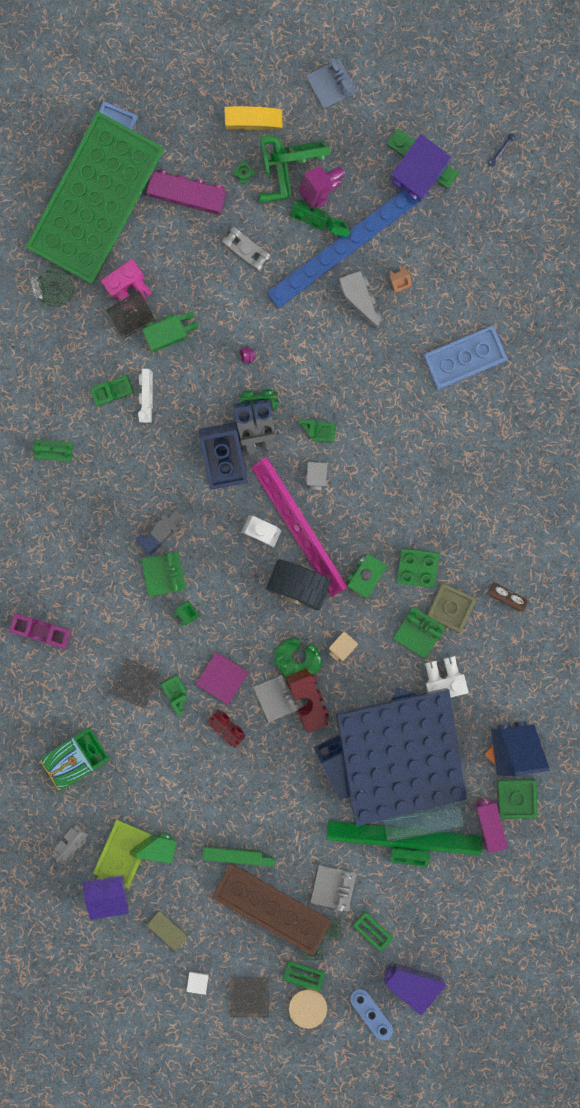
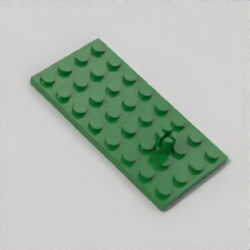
[26,111,165,284]

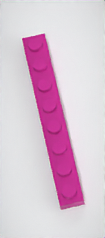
[251,457,347,597]

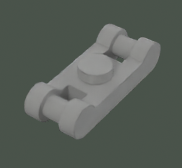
[221,227,271,272]

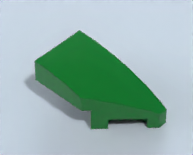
[298,419,336,443]
[160,674,187,717]

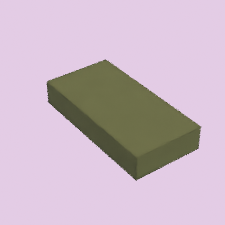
[146,910,188,951]

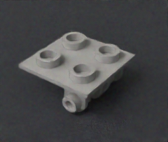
[254,674,304,722]
[311,865,357,911]

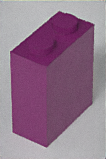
[473,797,508,853]

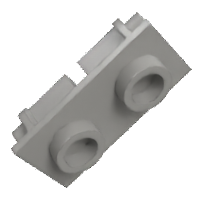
[52,825,89,865]

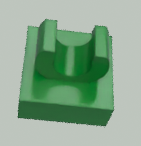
[173,601,200,626]

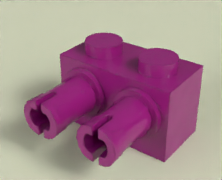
[299,166,345,209]

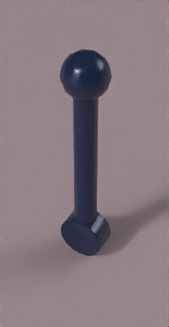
[488,133,515,167]

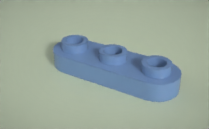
[350,988,393,1040]

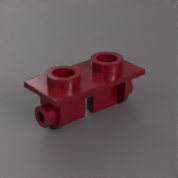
[208,709,246,748]

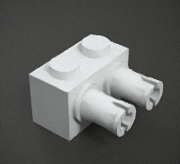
[425,656,469,697]

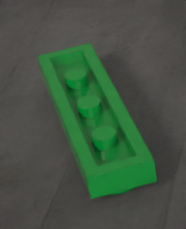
[386,129,459,189]

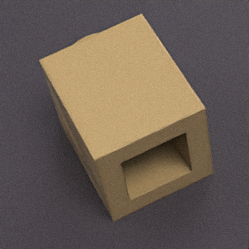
[328,631,358,661]

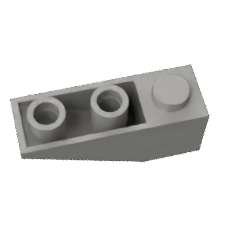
[339,271,382,329]

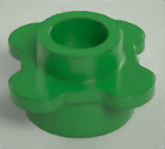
[233,161,255,184]

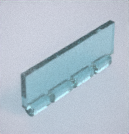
[384,802,464,842]

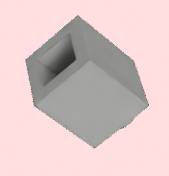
[306,462,327,491]

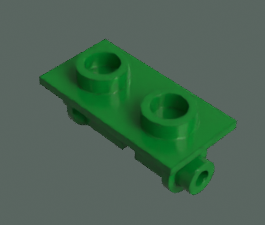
[289,200,330,231]
[239,389,278,410]
[33,439,73,462]

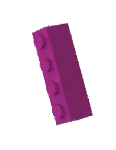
[146,170,227,216]

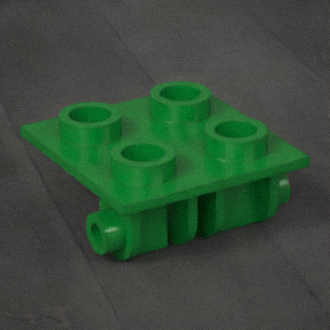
[397,548,440,588]
[141,552,186,597]
[393,607,445,659]

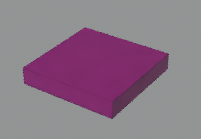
[196,652,249,705]

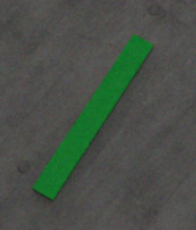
[326,821,481,856]

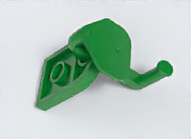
[259,135,330,203]

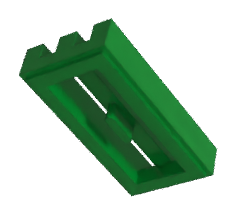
[352,911,393,952]
[282,961,325,992]

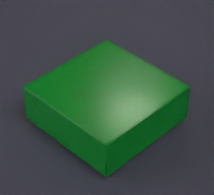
[326,217,350,237]

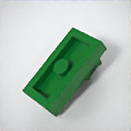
[389,847,431,868]

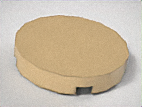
[289,989,327,1029]

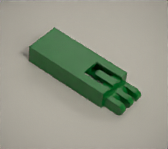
[203,845,275,866]

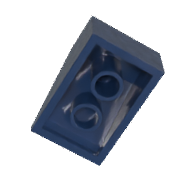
[199,422,248,490]

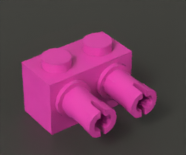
[101,259,152,311]

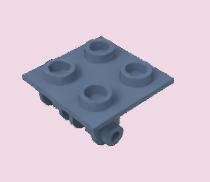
[306,58,357,109]

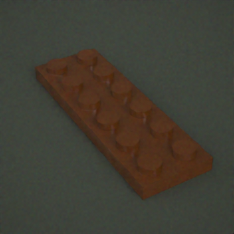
[212,863,332,956]

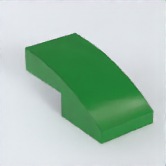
[90,375,135,407]

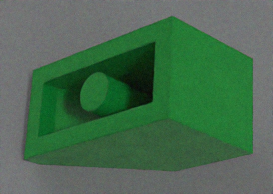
[130,833,177,864]

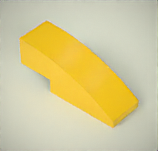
[225,106,283,130]

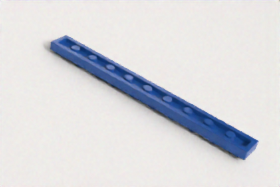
[267,190,430,308]

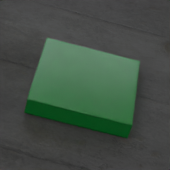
[497,779,538,819]

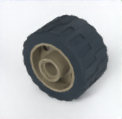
[266,559,331,610]

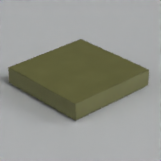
[427,582,477,633]

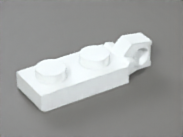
[138,369,153,423]

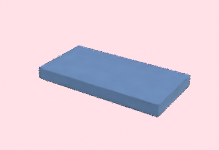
[423,325,508,390]

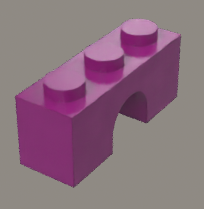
[9,613,73,649]

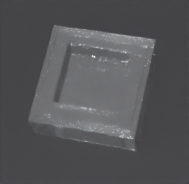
[30,276,43,300]

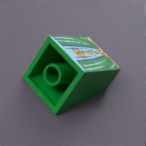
[39,727,110,792]

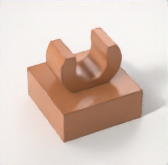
[389,267,412,293]

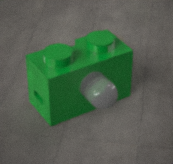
[346,554,387,599]

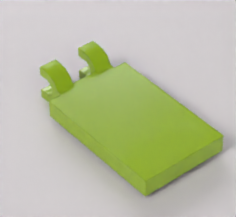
[93,820,151,889]

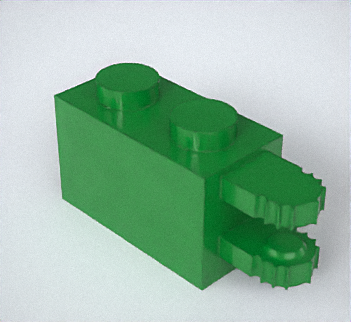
[142,312,199,353]

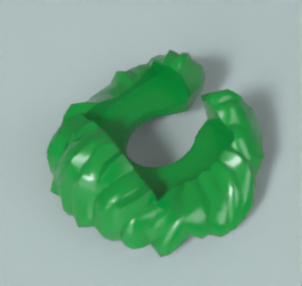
[274,637,322,677]

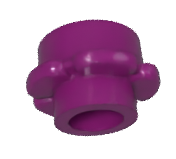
[240,345,255,364]

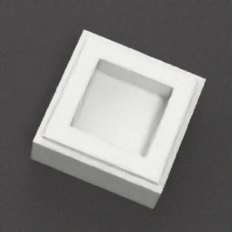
[187,971,209,995]

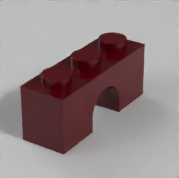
[285,668,329,733]

